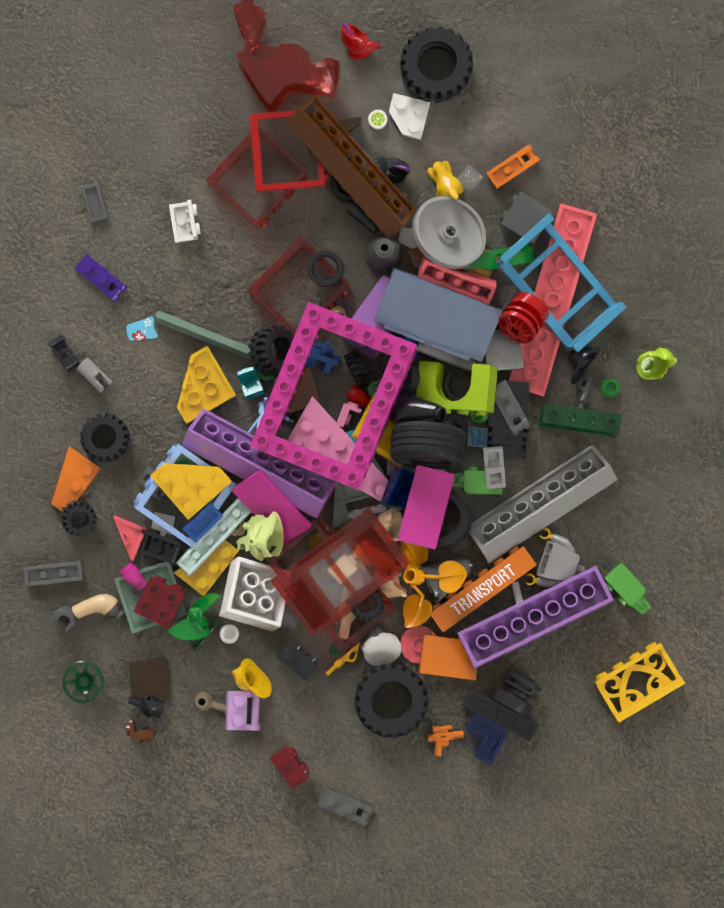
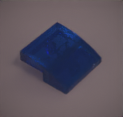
[381,466,415,510]

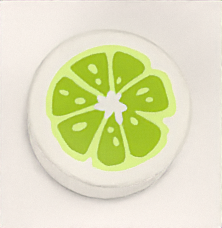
[368,110,387,130]

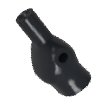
[128,695,165,718]

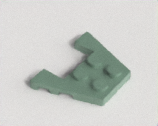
[333,458,406,527]

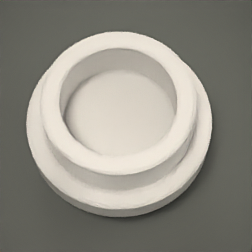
[220,624,239,644]

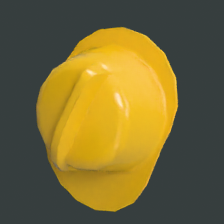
[232,658,272,699]

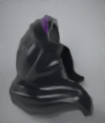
[374,156,411,184]

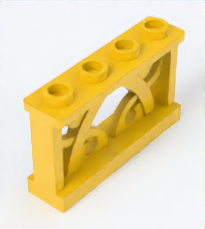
[594,642,685,723]

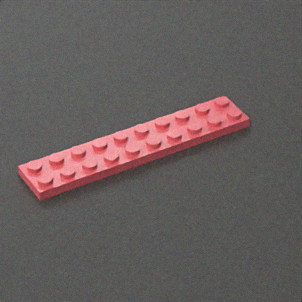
[509,203,597,397]

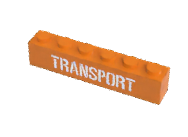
[430,546,537,632]

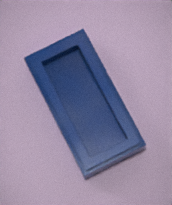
[182,502,223,543]

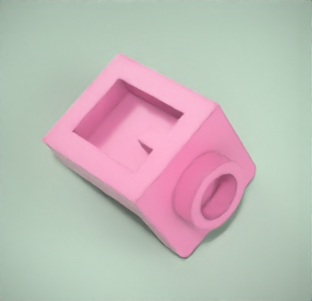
[337,401,362,428]

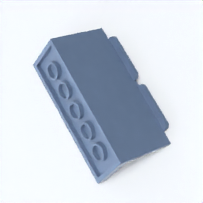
[374,266,502,362]

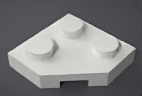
[389,93,430,140]

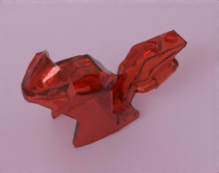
[233,0,340,112]

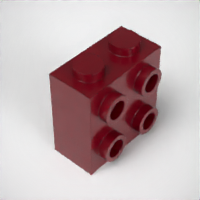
[133,575,187,628]
[270,744,310,790]

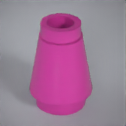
[119,562,147,591]

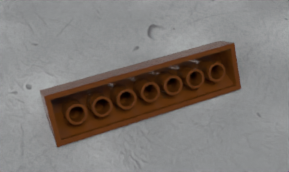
[285,95,416,238]

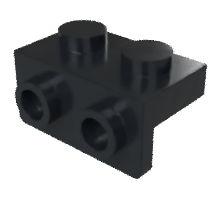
[139,528,182,565]

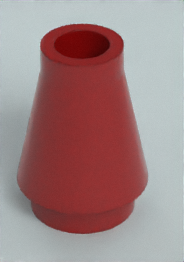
[346,384,372,408]

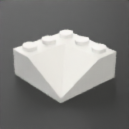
[219,556,292,631]

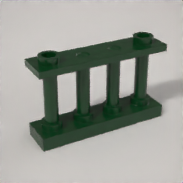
[539,403,622,437]

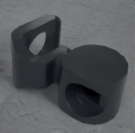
[48,334,81,373]

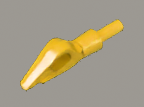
[325,641,360,676]

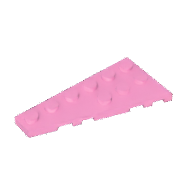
[287,396,394,504]

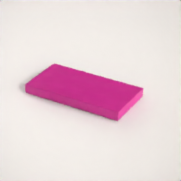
[398,465,455,550]
[232,470,312,545]

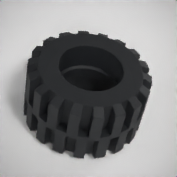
[248,325,295,375]
[80,413,130,462]

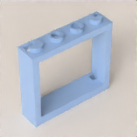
[133,443,236,547]

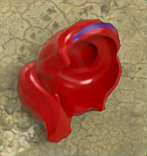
[341,23,381,60]

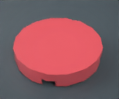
[400,625,436,664]

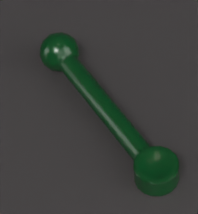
[192,619,221,651]

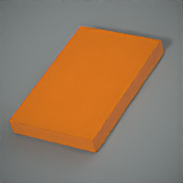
[418,635,477,680]

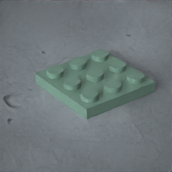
[114,562,187,634]

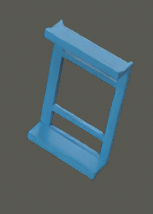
[495,213,626,352]

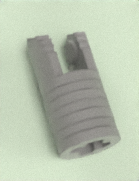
[76,357,112,393]

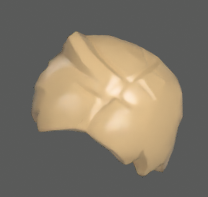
[375,508,403,543]

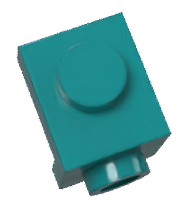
[236,366,264,400]

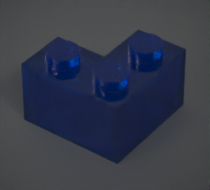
[465,712,509,765]

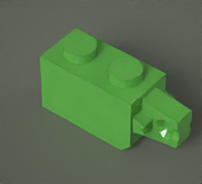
[452,467,502,495]
[603,563,651,615]

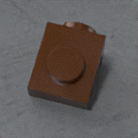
[126,719,155,743]

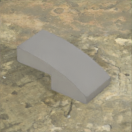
[483,446,506,489]

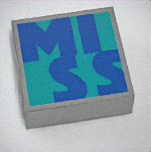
[467,427,488,448]

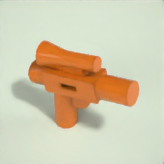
[428,725,464,757]

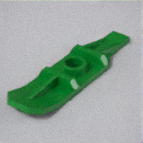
[463,244,535,271]

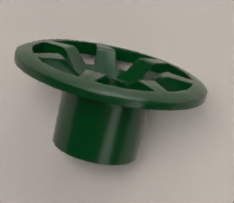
[62,661,105,703]

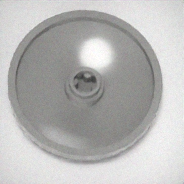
[412,196,486,269]

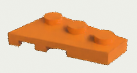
[51,446,101,512]

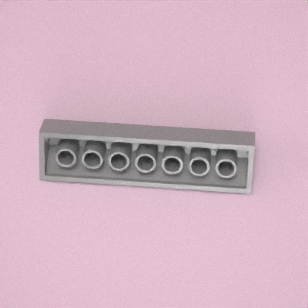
[468,444,617,563]

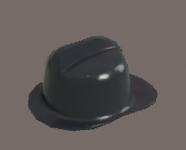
[568,345,600,385]

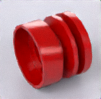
[498,292,549,344]

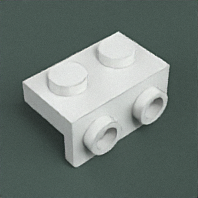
[169,200,201,243]

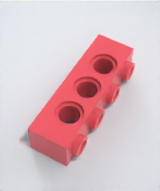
[418,256,496,305]

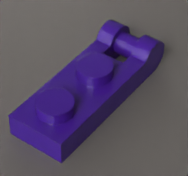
[74,254,128,302]

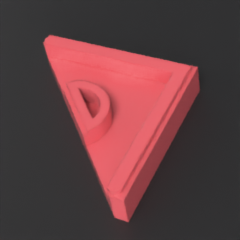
[113,515,147,562]

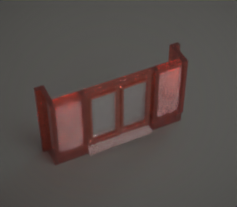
[270,507,411,636]

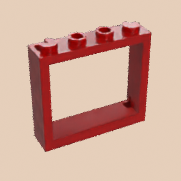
[249,110,329,193]

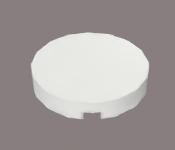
[363,633,402,666]

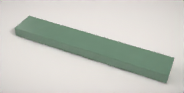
[155,311,251,360]

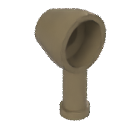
[193,692,226,714]

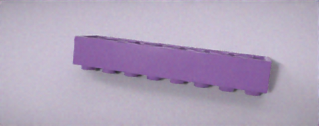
[181,408,337,518]
[457,566,613,670]

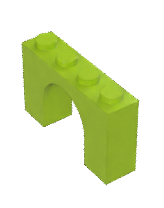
[416,361,498,416]

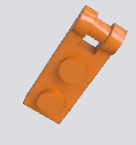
[486,144,540,190]

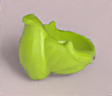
[635,347,677,380]

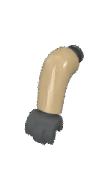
[52,594,124,631]

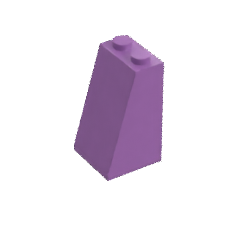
[343,275,393,361]

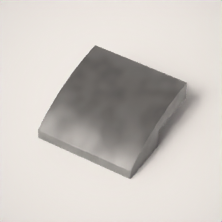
[484,329,524,370]

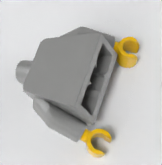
[525,528,585,588]

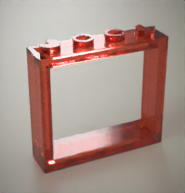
[206,127,308,229]
[248,236,351,334]

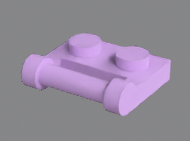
[225,691,261,731]

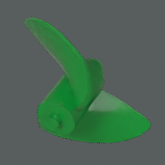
[168,593,220,641]

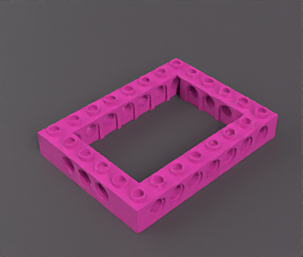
[250,302,418,491]

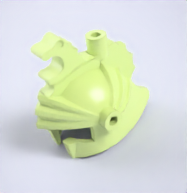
[236,512,284,561]

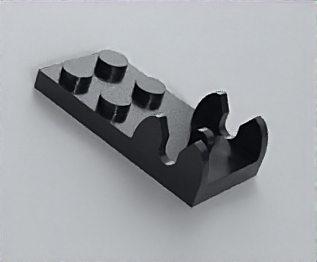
[488,380,529,459]

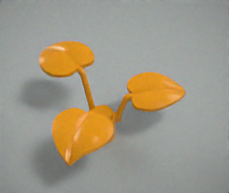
[401,541,467,628]

